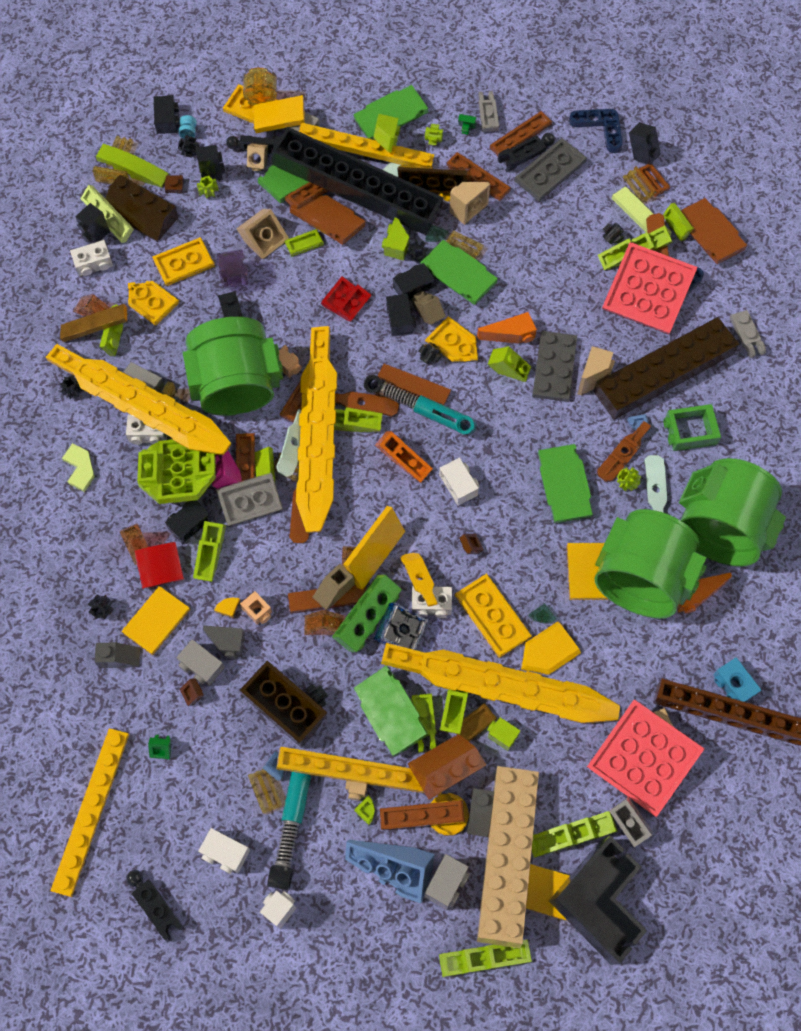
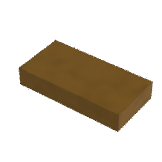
[457,703,497,742]

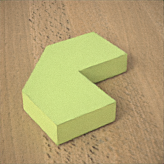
[62,443,95,492]

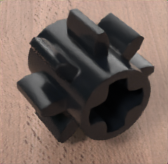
[178,135,199,158]
[603,222,624,244]
[406,239,429,263]
[418,342,442,365]
[59,375,84,399]
[88,594,114,619]
[305,684,328,707]

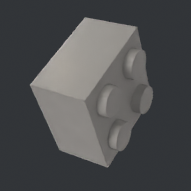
[424,854,470,910]

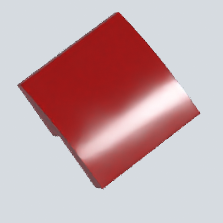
[321,276,371,322]
[134,542,184,589]

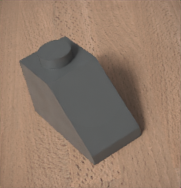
[203,625,245,659]
[95,642,140,668]
[467,788,494,837]

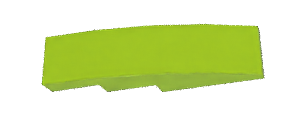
[96,143,169,188]
[598,225,673,271]
[334,407,383,432]
[531,811,618,858]
[439,939,532,977]

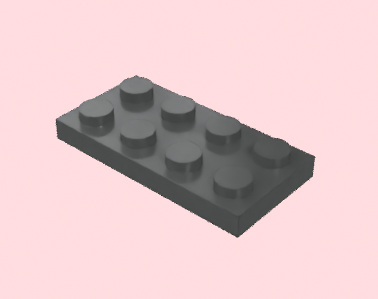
[514,138,587,202]
[532,330,577,402]

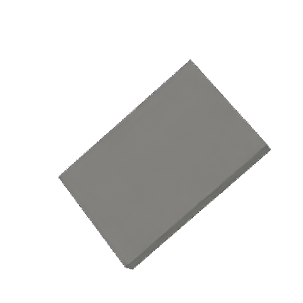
[216,473,283,526]

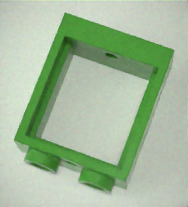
[663,404,721,451]

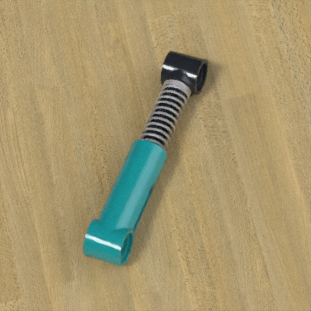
[363,375,477,435]
[267,772,311,891]

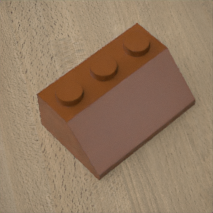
[408,734,486,800]

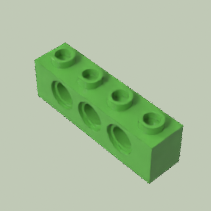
[332,575,402,652]

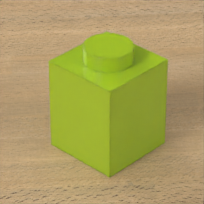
[487,717,520,751]

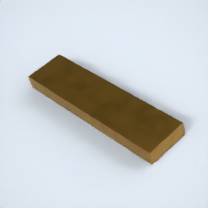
[60,304,127,342]

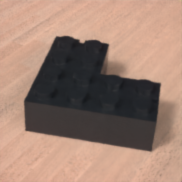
[549,836,647,965]

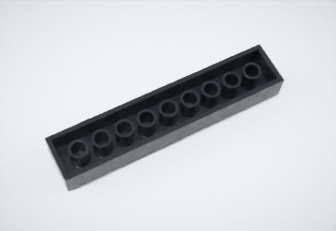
[271,127,444,236]

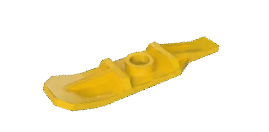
[401,553,437,607]

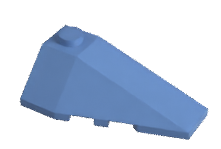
[345,840,434,903]

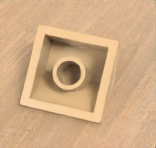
[449,182,490,225]
[236,209,289,259]
[578,346,615,395]

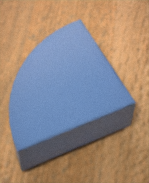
[627,414,651,433]
[263,751,284,781]

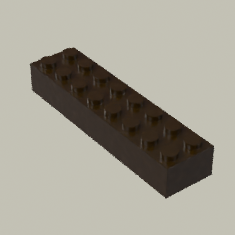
[593,317,739,420]

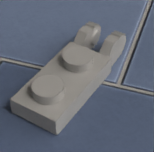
[478,91,499,132]
[729,310,766,358]

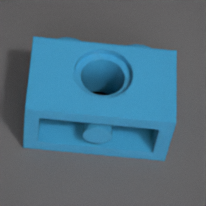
[713,657,761,702]

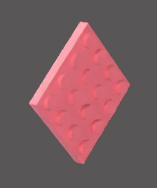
[602,242,698,335]
[587,699,705,817]

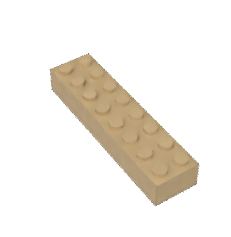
[477,766,539,948]

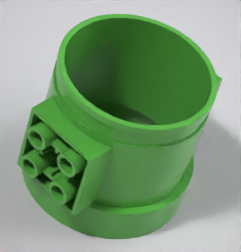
[182,317,283,416]
[679,458,786,566]
[594,509,707,618]

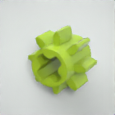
[425,124,443,146]
[197,176,219,198]
[617,467,641,491]

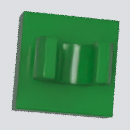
[458,114,477,135]
[148,734,171,760]

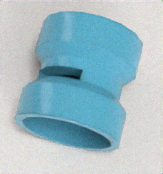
[179,115,197,138]

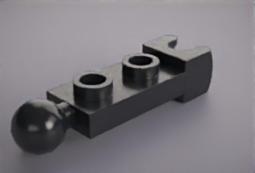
[498,132,555,172]
[226,135,280,154]
[126,870,184,942]

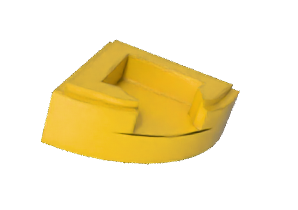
[214,597,240,618]

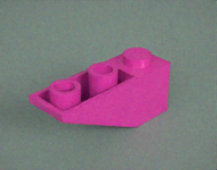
[212,450,242,489]

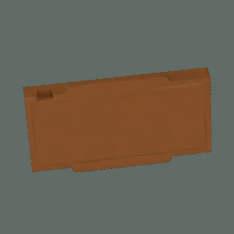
[290,194,366,245]
[681,198,747,265]

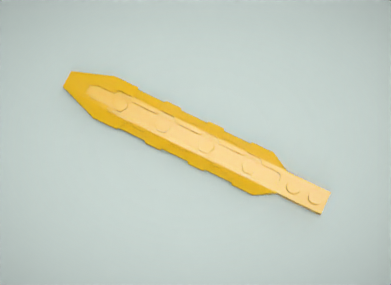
[296,326,337,533]
[46,344,231,455]
[381,643,620,723]

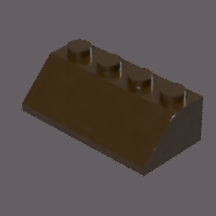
[397,165,471,195]
[106,175,179,242]
[239,660,328,748]

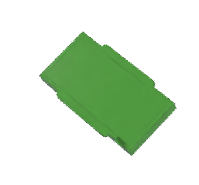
[353,85,428,140]
[258,165,309,204]
[420,240,498,305]
[538,444,593,524]
[354,665,429,757]

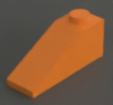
[477,312,537,344]
[374,431,433,483]
[677,572,732,613]

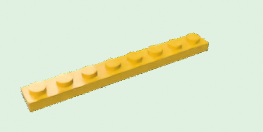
[299,123,434,166]
[50,728,129,897]
[276,747,441,796]

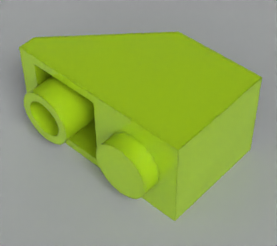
[374,114,400,152]
[382,218,409,261]
[487,346,531,382]

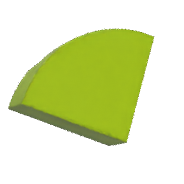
[354,795,375,825]

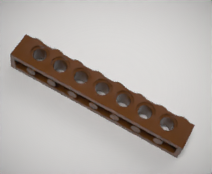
[653,678,801,746]

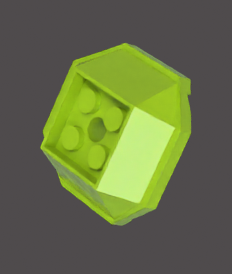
[137,439,216,504]

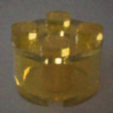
[243,67,277,106]

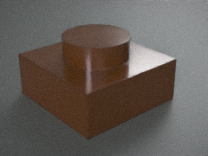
[165,175,184,193]
[459,534,484,554]
[180,678,204,706]

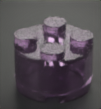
[217,249,248,289]

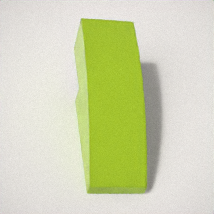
[193,521,226,582]
[440,689,468,735]

